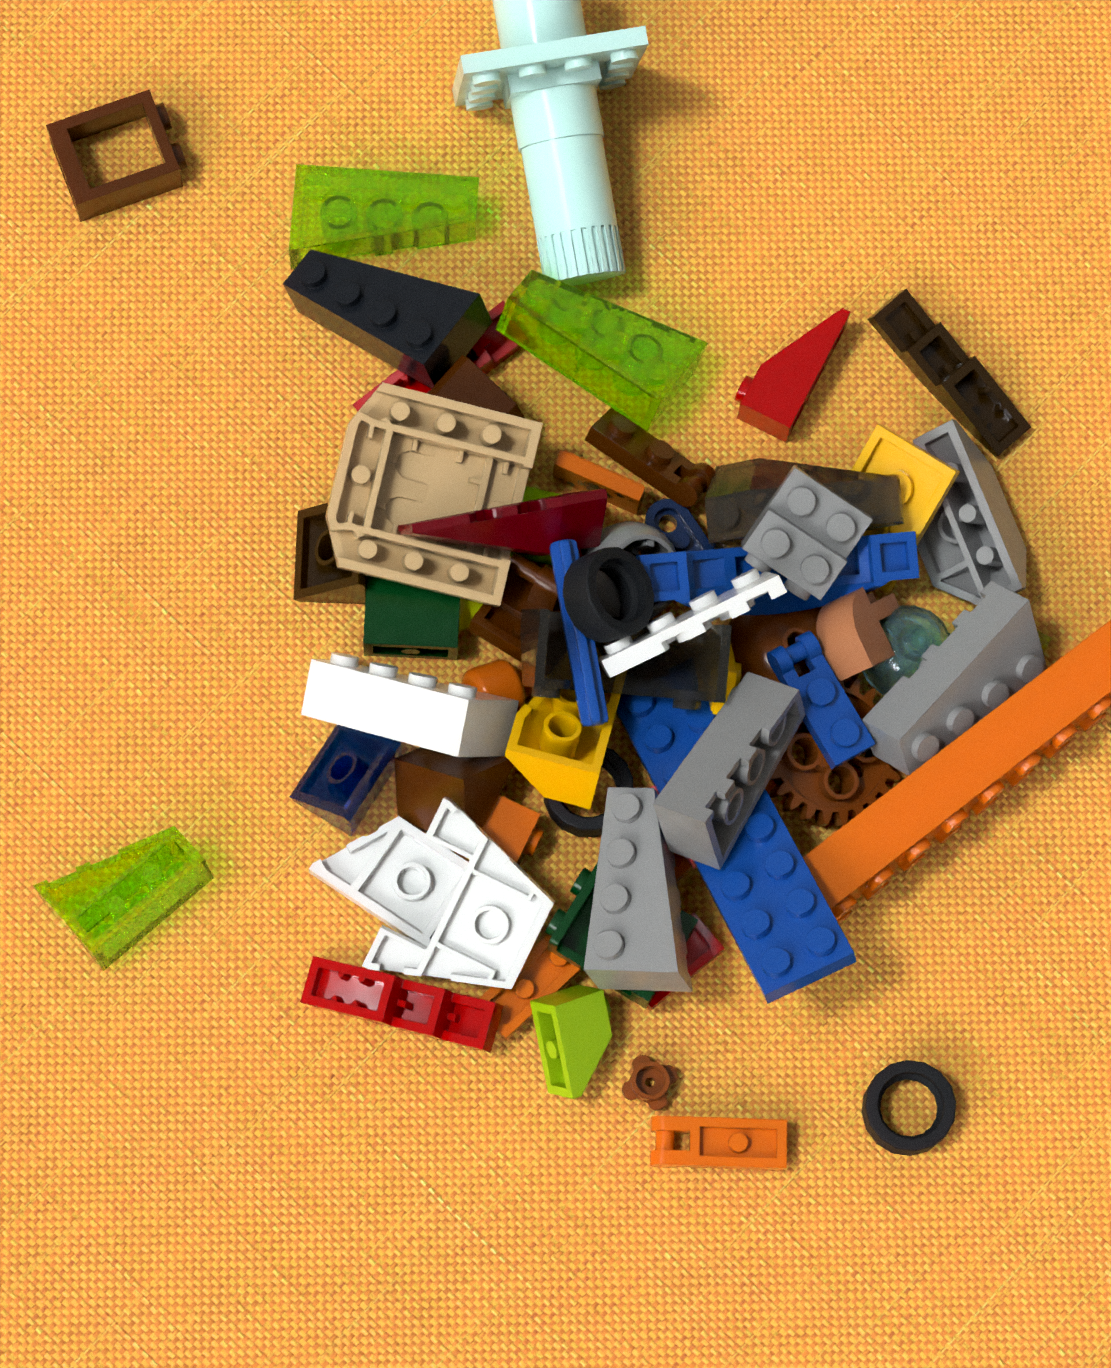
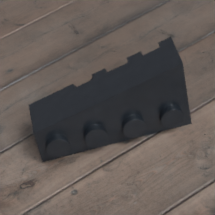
[283,249,492,389]

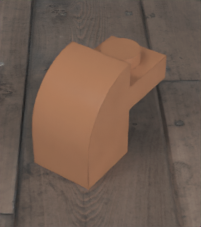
[816,587,901,682]

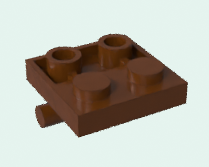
[468,552,568,677]

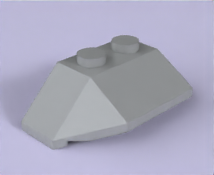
[913,419,1026,605]

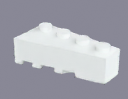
[301,652,519,757]

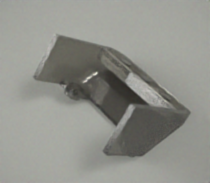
[520,609,732,710]

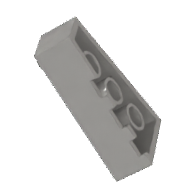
[862,581,1047,775]
[653,672,805,870]
[584,787,693,992]

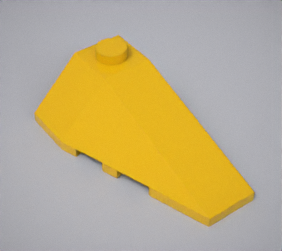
[505,634,637,809]

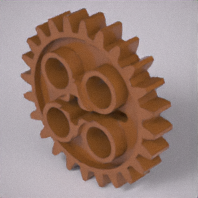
[769,678,901,827]

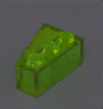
[33,826,214,971]

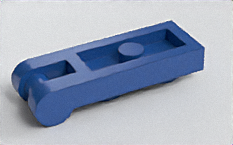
[767,631,876,770]

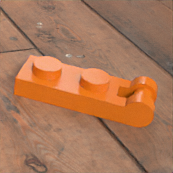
[650,1116,787,1170]

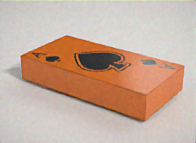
[553,450,646,515]

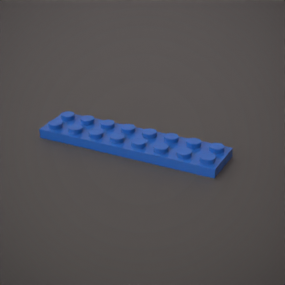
[616,659,857,1004]

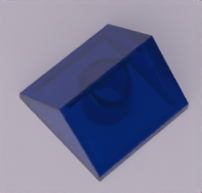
[289,725,402,836]

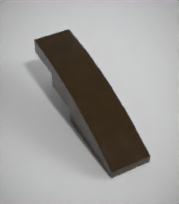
[867,289,1031,457]

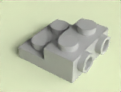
[741,465,873,601]

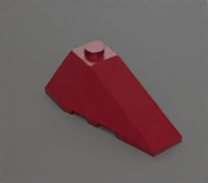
[398,488,608,557]

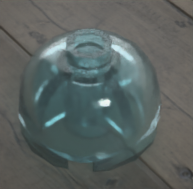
[862,605,951,695]

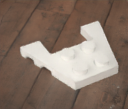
[362,796,555,989]

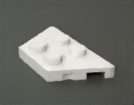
[309,816,469,946]

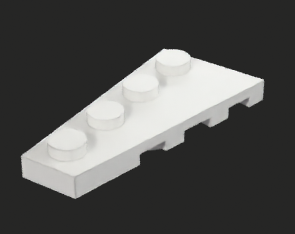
[598,568,787,678]

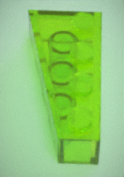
[289,164,479,270]
[496,270,708,431]

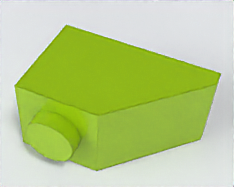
[530,985,612,1099]

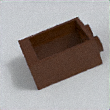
[46,90,187,222]

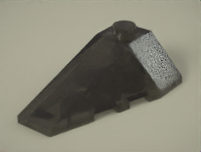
[705,458,904,549]

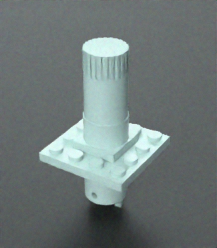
[452,0,648,288]

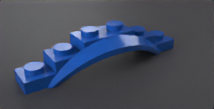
[636,531,920,616]

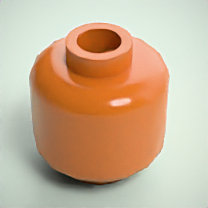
[461,659,530,712]

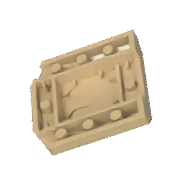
[325,382,543,607]

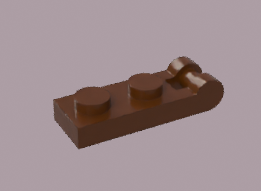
[585,407,716,507]

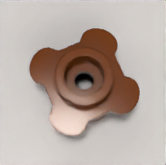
[622,1055,677,1111]

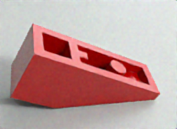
[734,308,851,442]

